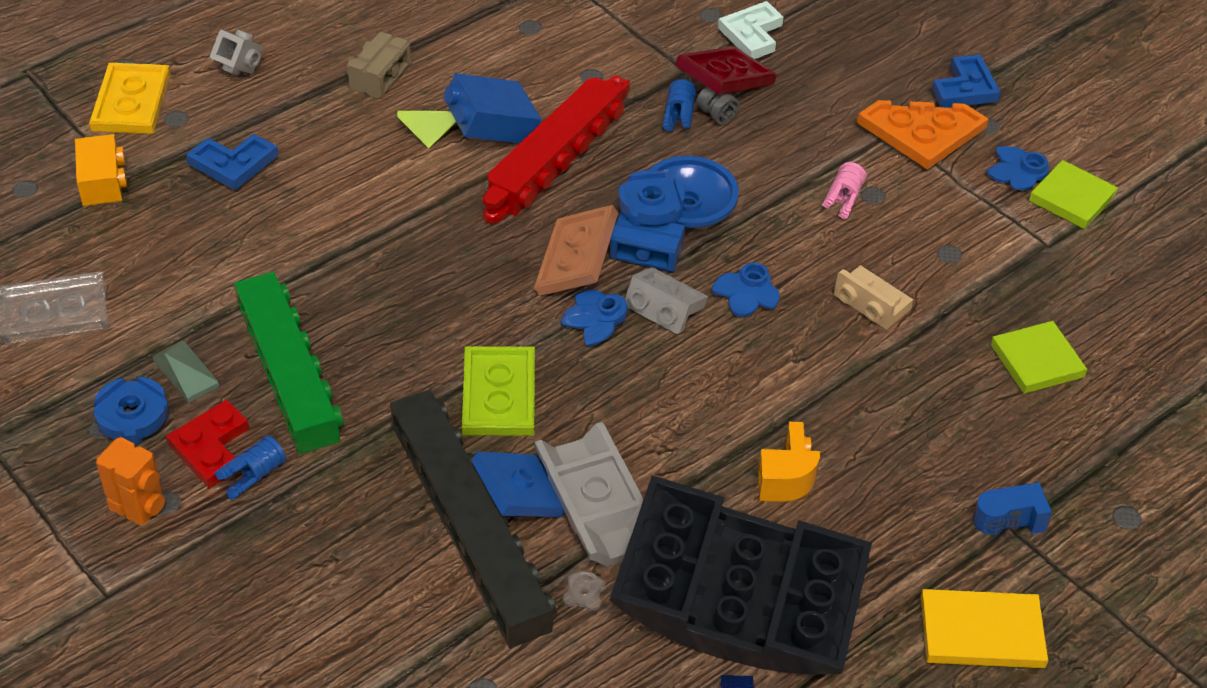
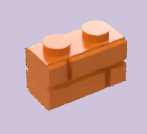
[96,437,165,526]

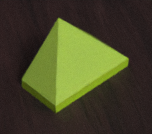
[397,111,457,148]

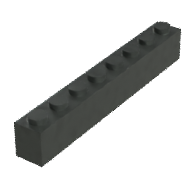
[390,389,557,649]

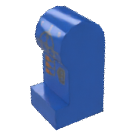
[973,482,1052,535]

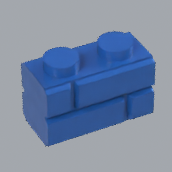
[610,212,685,272]

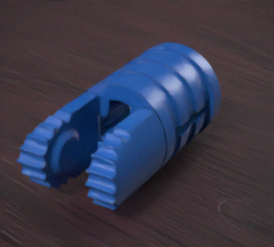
[663,79,696,132]
[214,435,286,500]

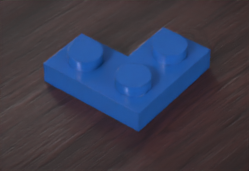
[931,54,1001,108]
[186,134,279,190]

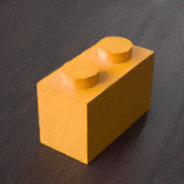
[75,134,127,206]

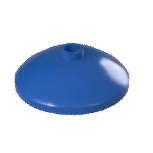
[647,156,739,228]

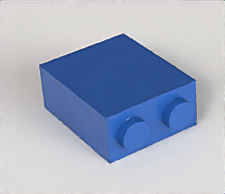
[443,73,542,143]

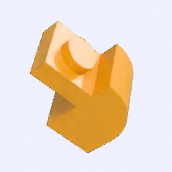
[758,421,820,502]

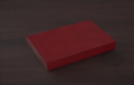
[675,46,777,94]

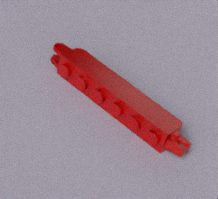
[483,75,630,224]

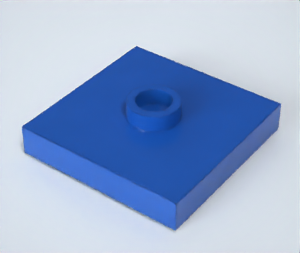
[471,451,564,517]

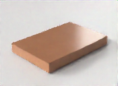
[534,205,618,296]

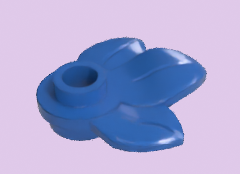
[986,146,1049,190]
[712,262,780,317]
[561,290,628,347]

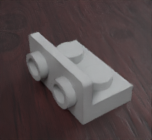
[625,267,708,334]

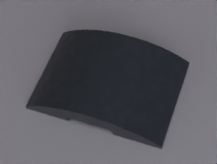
[609,475,872,675]

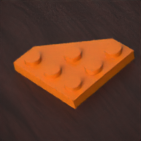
[857,100,989,170]

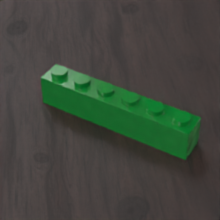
[234,272,344,455]

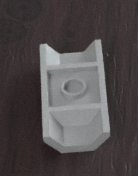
[534,421,643,567]

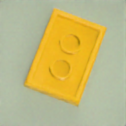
[89,63,171,134]
[920,589,1048,668]

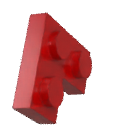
[166,400,249,489]

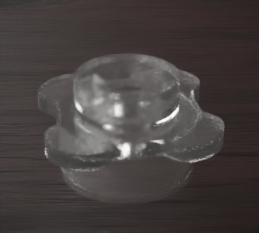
[563,571,605,611]

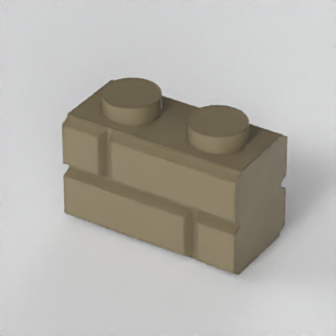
[346,31,411,99]

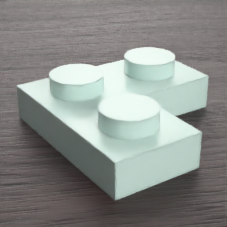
[718,1,783,59]

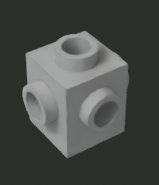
[209,29,263,76]

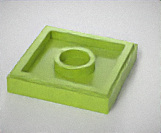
[1029,160,1118,229]
[991,321,1087,394]

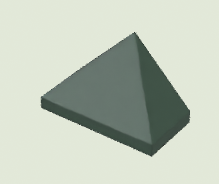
[152,340,220,403]

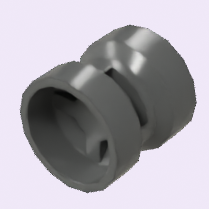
[697,86,740,125]

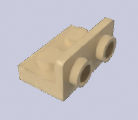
[834,265,913,330]

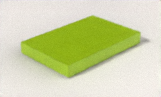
[462,346,535,436]

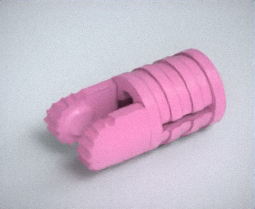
[822,162,867,219]

